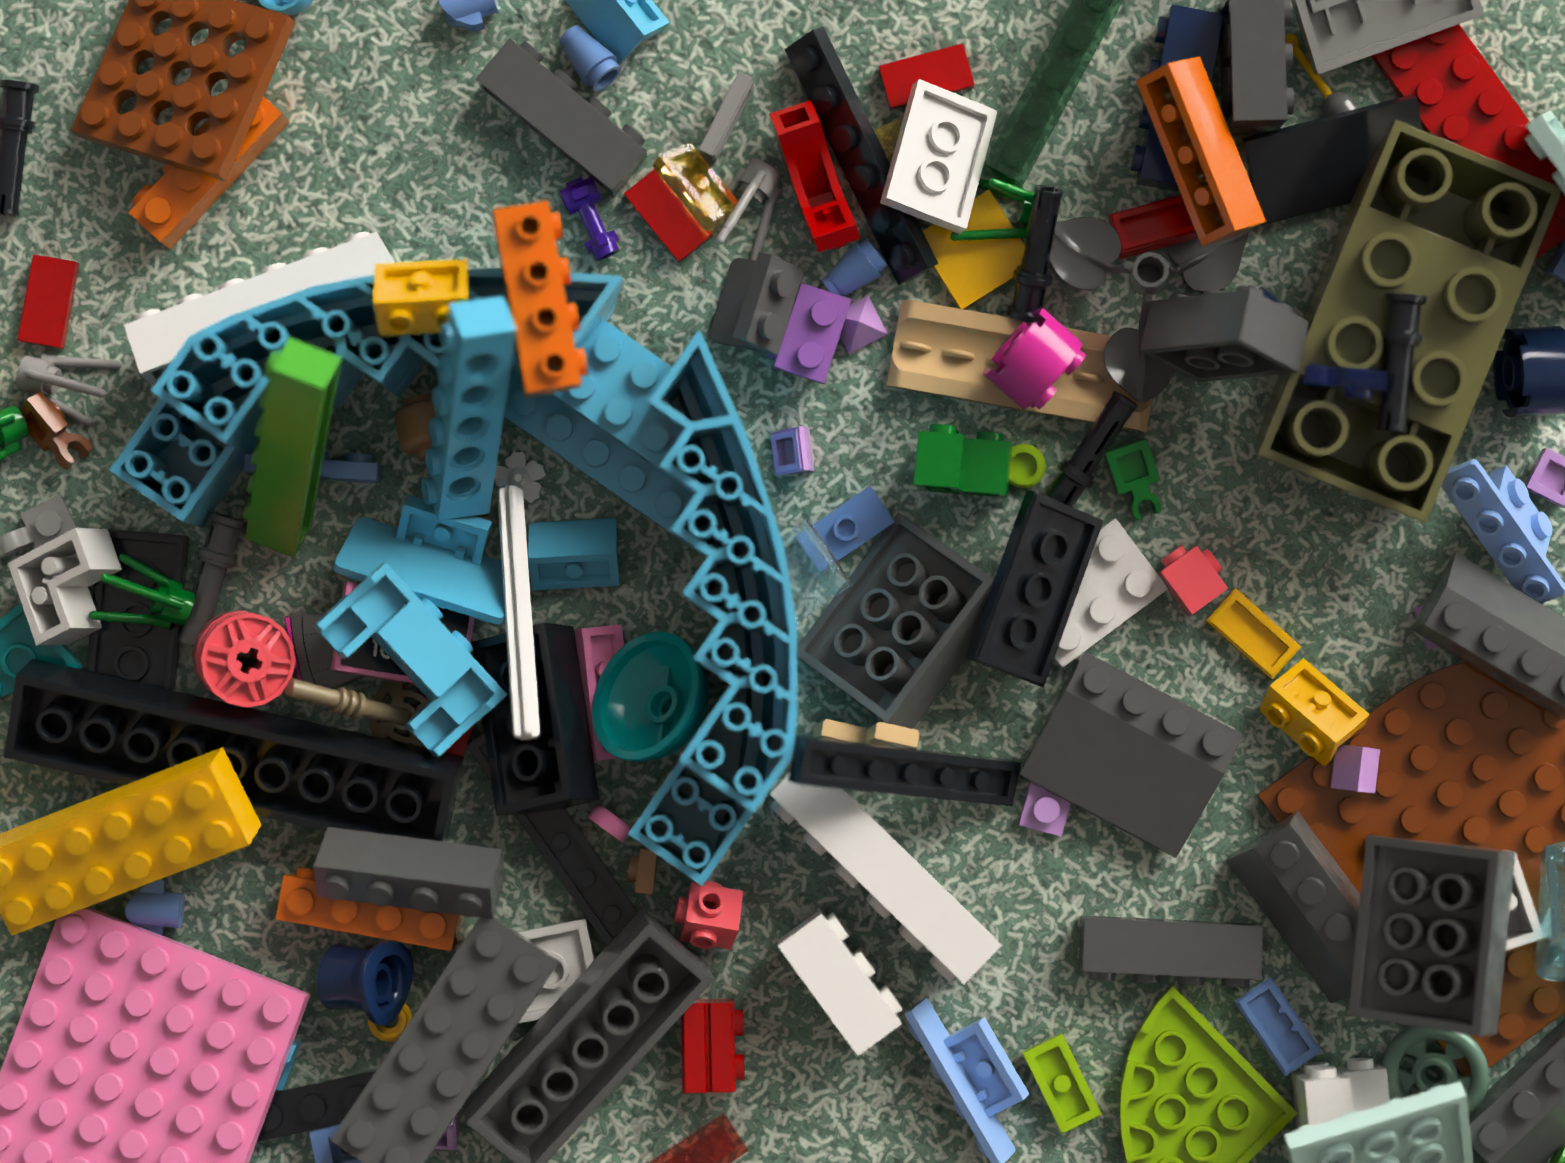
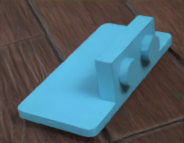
[334,494,505,624]

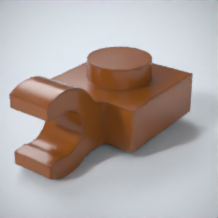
[21,391,92,470]

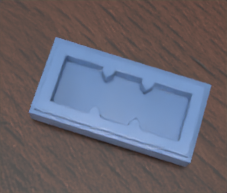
[798,486,895,572]
[1233,977,1322,1077]

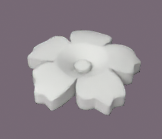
[494,451,546,503]

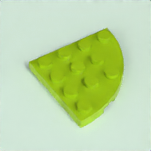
[1118,984,1298,1163]

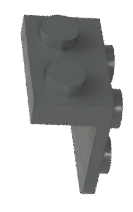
[709,252,804,355]

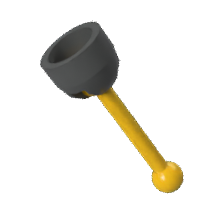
[1285,33,1360,117]

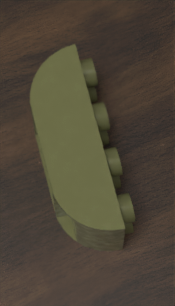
[1256,120,1562,523]

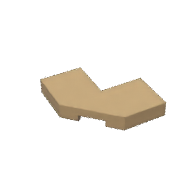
[812,719,920,749]

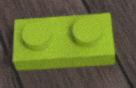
[1022,1032,1102,1134]

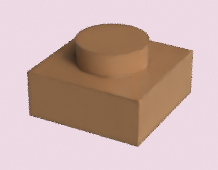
[628,847,658,895]

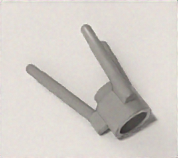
[700,158,782,261]
[16,353,122,427]

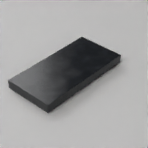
[1242,94,1422,225]
[966,490,1104,688]
[86,528,190,691]

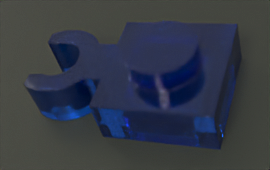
[1303,364,1388,400]

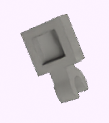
[0,494,78,557]

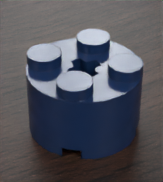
[1493,326,1565,417]

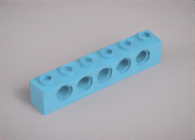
[421,296,517,521]

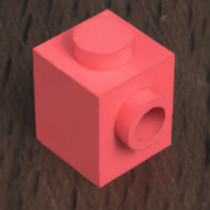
[1157,545,1228,616]

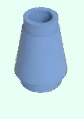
[559,25,621,91]
[822,238,889,296]

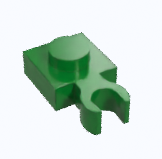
[1104,438,1161,520]

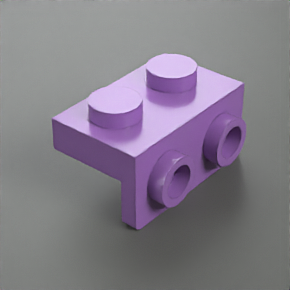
[767,282,852,384]

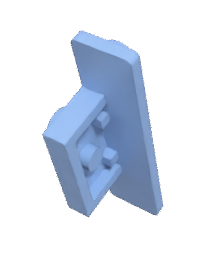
[1441,459,1565,604]
[905,998,1029,1163]

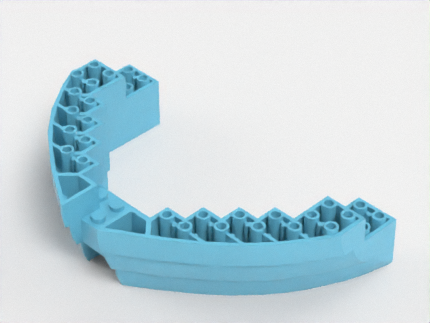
[109,268,797,886]

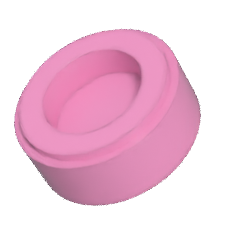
[587,805,631,844]

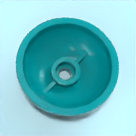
[592,631,709,762]

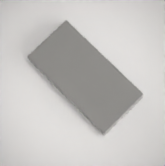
[699,71,754,163]

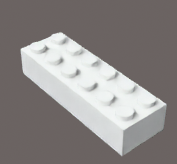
[124,232,394,387]
[770,772,1002,984]

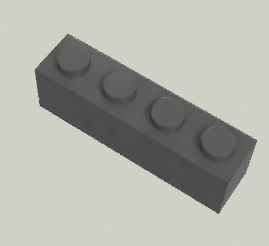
[476,38,648,197]
[313,827,505,919]
[1079,915,1263,987]

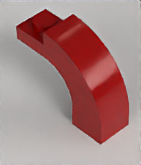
[769,100,860,253]

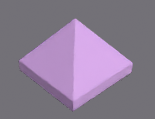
[840,296,888,354]

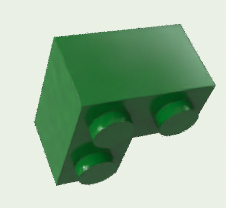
[914,424,1012,498]

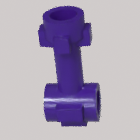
[559,177,619,261]

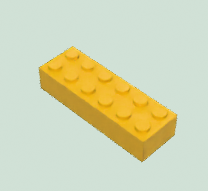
[0,747,261,936]

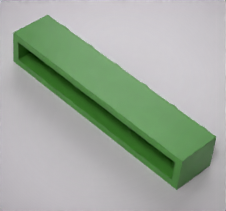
[242,337,342,558]

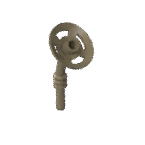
[286,679,429,748]

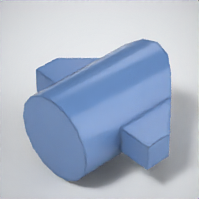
[439,0,499,32]
[125,878,185,936]

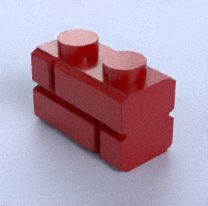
[681,999,745,1093]

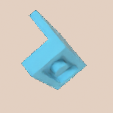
[565,0,670,64]
[528,518,620,591]

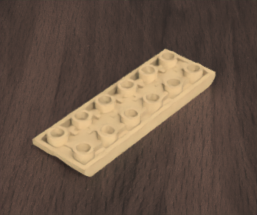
[886,300,1152,433]

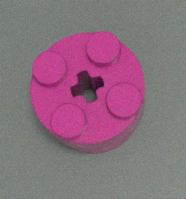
[983,307,1086,410]

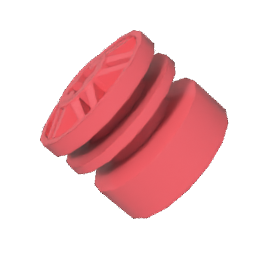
[192,610,296,708]

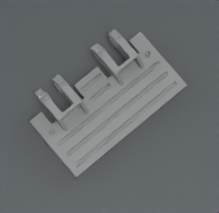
[1291,0,1484,75]

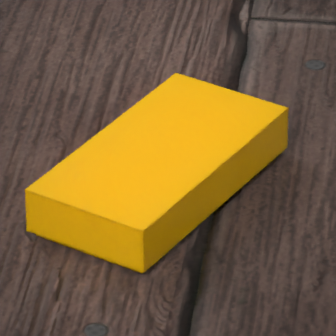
[1205,588,1301,680]

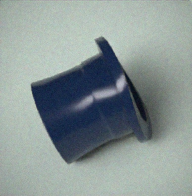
[316,941,414,1026]

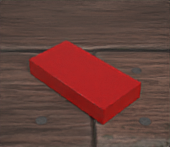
[878,43,975,110]
[624,166,713,263]
[1108,195,1198,259]
[17,254,79,349]

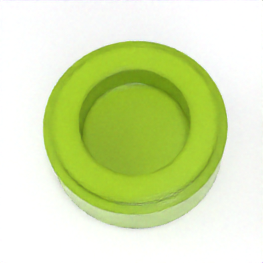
[1009,444,1046,489]

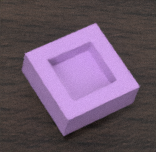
[1525,448,1565,508]
[1018,782,1071,837]

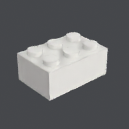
[778,908,903,1056]

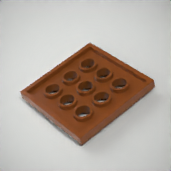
[71,0,295,182]

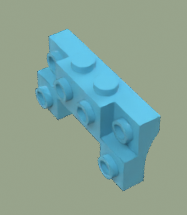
[313,562,507,757]

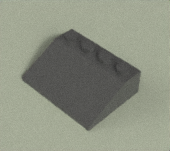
[797,513,994,729]
[1018,652,1244,858]
[1348,835,1516,1037]

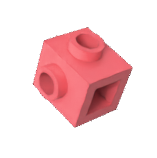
[674,881,744,950]

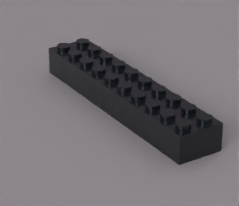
[4,658,464,842]

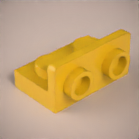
[373,259,469,336]
[1260,658,1370,766]

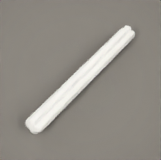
[497,485,540,740]

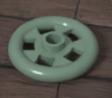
[1381,1026,1489,1115]

